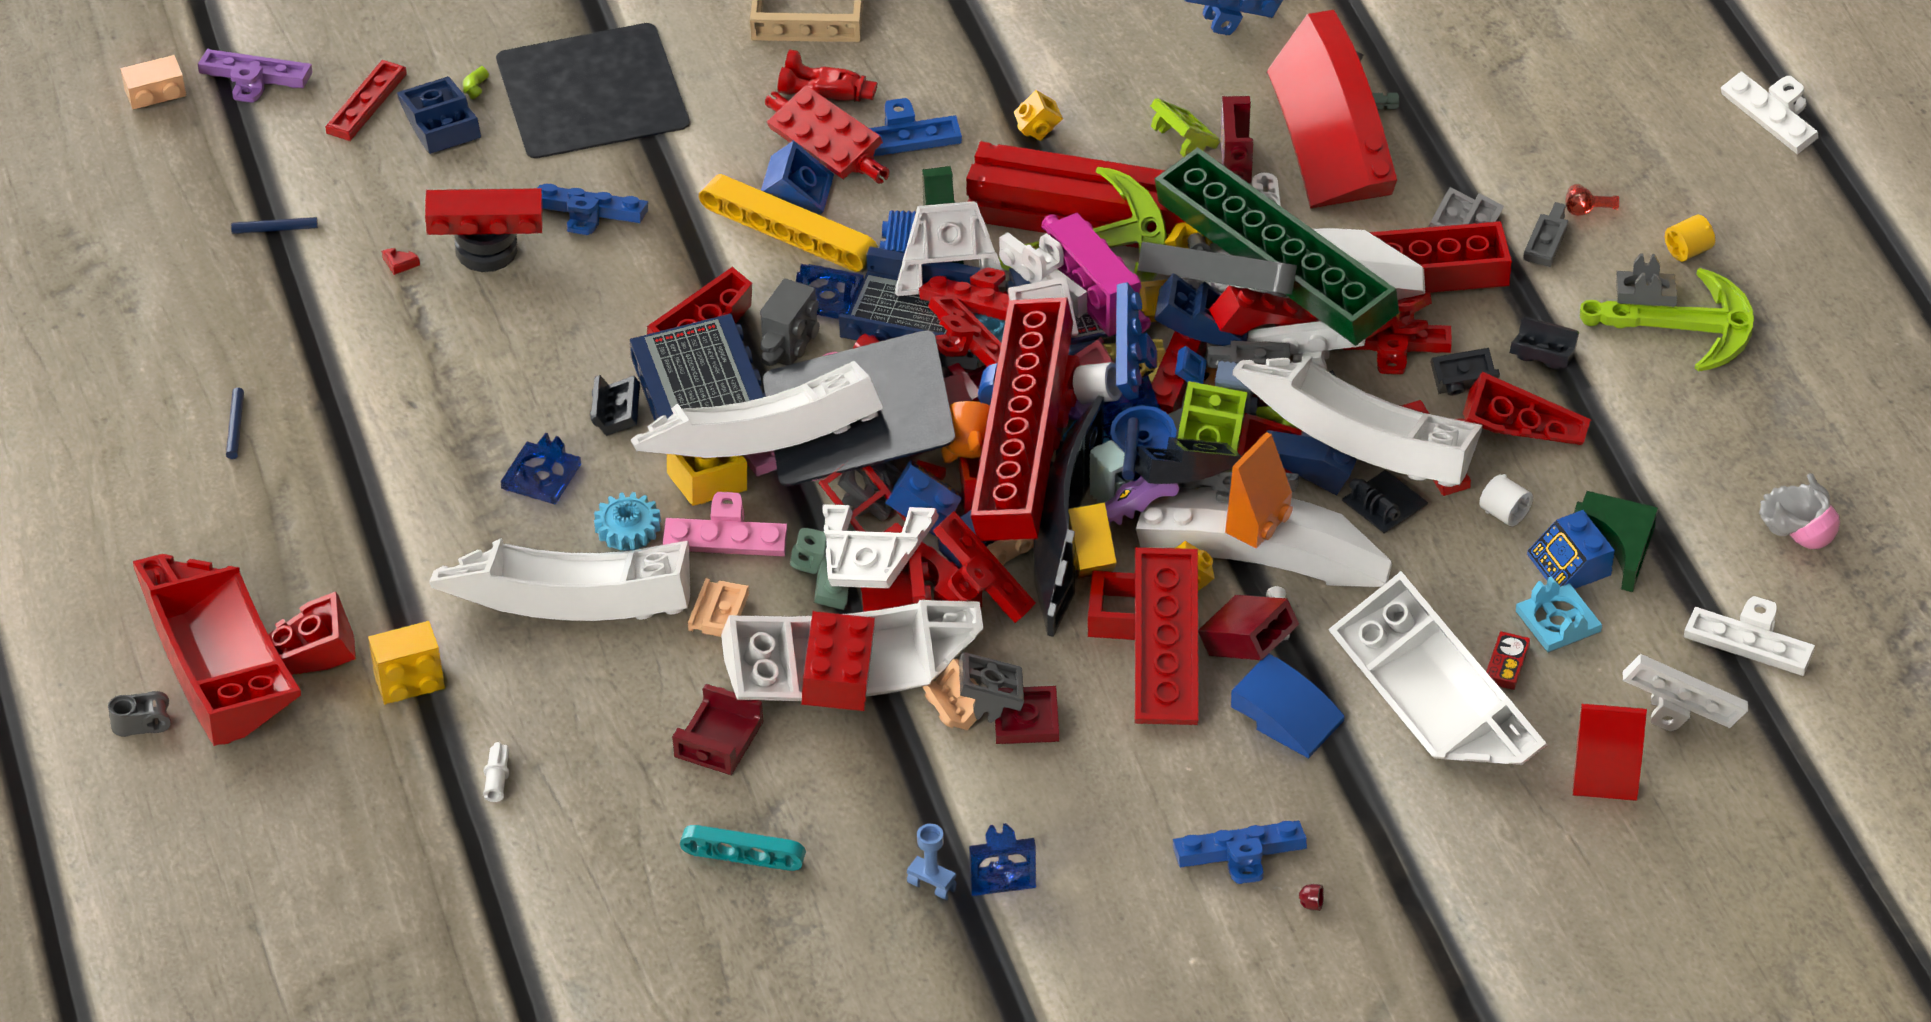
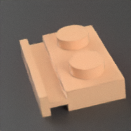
[688,578,749,637]

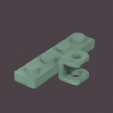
[790,516,857,610]

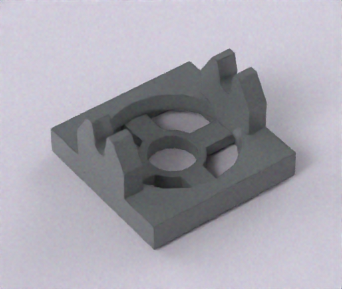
[1616,253,1677,307]
[838,461,902,522]
[959,652,1024,723]

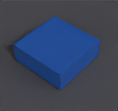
[1175,346,1207,384]

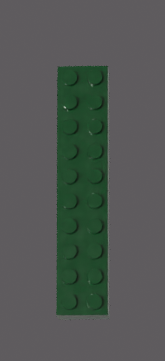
[1154,147,1399,346]

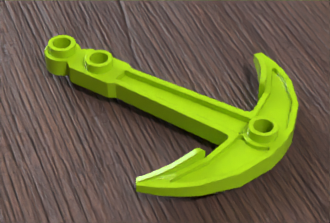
[999,167,1167,282]
[1579,268,1754,372]

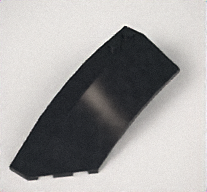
[1034,395,1104,637]

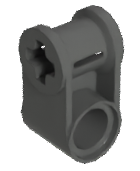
[108,691,171,737]

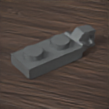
[1523,202,1568,267]
[1207,341,1290,368]

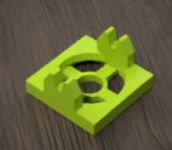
[1150,98,1221,157]

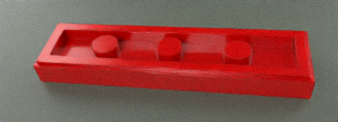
[325,60,407,141]

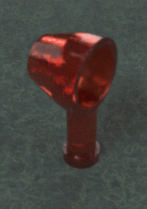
[1565,184,1619,216]

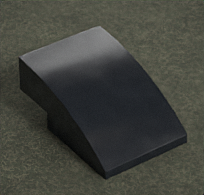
[1135,437,1242,484]

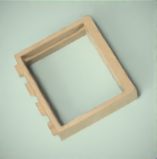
[750,0,864,42]

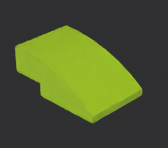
[1177,381,1247,451]

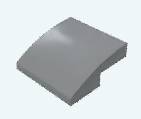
[1428,187,1504,227]

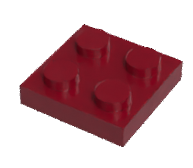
[995,686,1059,744]

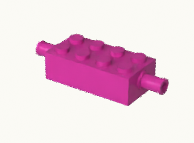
[1042,213,1151,337]

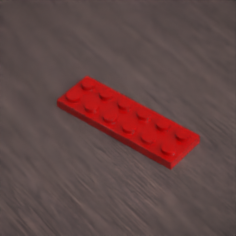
[1134,547,1198,725]

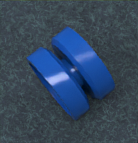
[1110,405,1177,481]

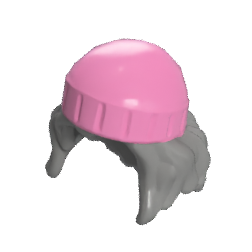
[1759,473,1840,549]

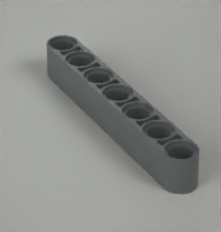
[1137,242,1297,295]

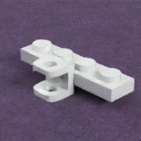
[1721,71,1818,155]
[999,232,1087,318]
[1247,321,1365,370]
[1684,596,1815,676]
[1623,654,1748,731]

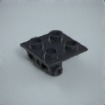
[1342,470,1428,534]

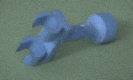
[907,824,956,900]

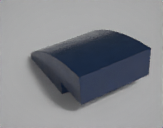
[397,76,481,154]
[1155,273,1249,346]

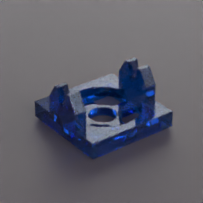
[796,264,864,319]
[500,433,581,505]
[969,823,1036,896]

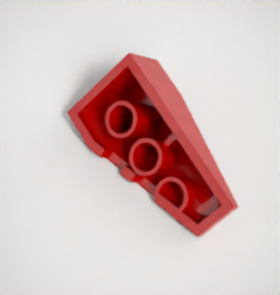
[1462,372,1591,445]
[268,591,356,675]

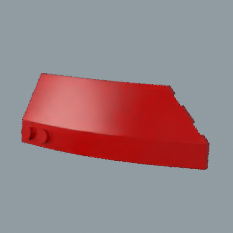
[1266,10,1397,209]
[133,554,301,746]

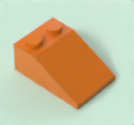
[1225,432,1293,548]

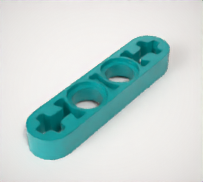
[680,825,806,871]

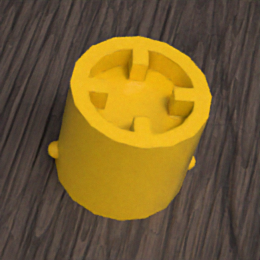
[1664,214,1715,262]

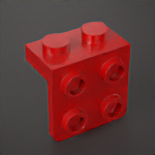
[861,550,931,612]

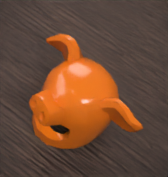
[941,401,990,463]

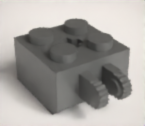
[760,278,820,367]

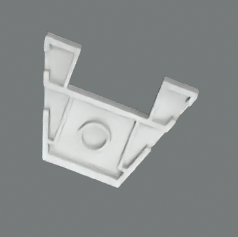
[895,201,1007,296]
[823,505,939,588]

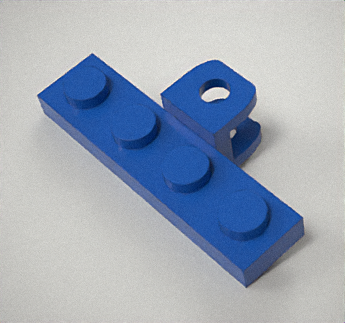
[1184,0,1283,35]
[869,98,962,156]
[537,184,648,235]
[1116,282,1157,400]
[1173,820,1307,884]

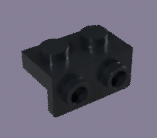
[1509,317,1579,369]
[1430,347,1500,396]
[590,375,640,436]

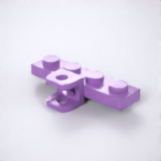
[198,49,312,102]

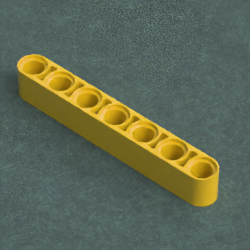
[698,174,878,272]

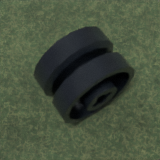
[454,234,518,272]

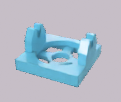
[1516,577,1602,653]

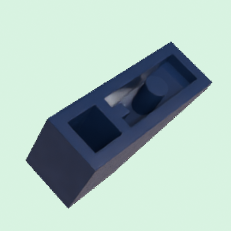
[1267,430,1357,496]

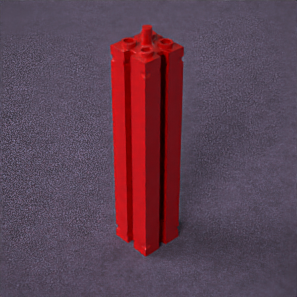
[966,141,1214,248]

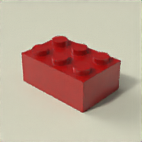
[801,611,875,711]

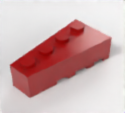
[647,266,753,334]

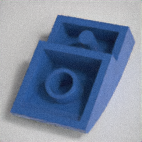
[1231,653,1345,759]

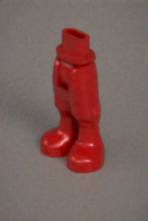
[777,49,878,102]

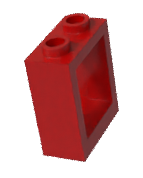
[1088,570,1135,640]

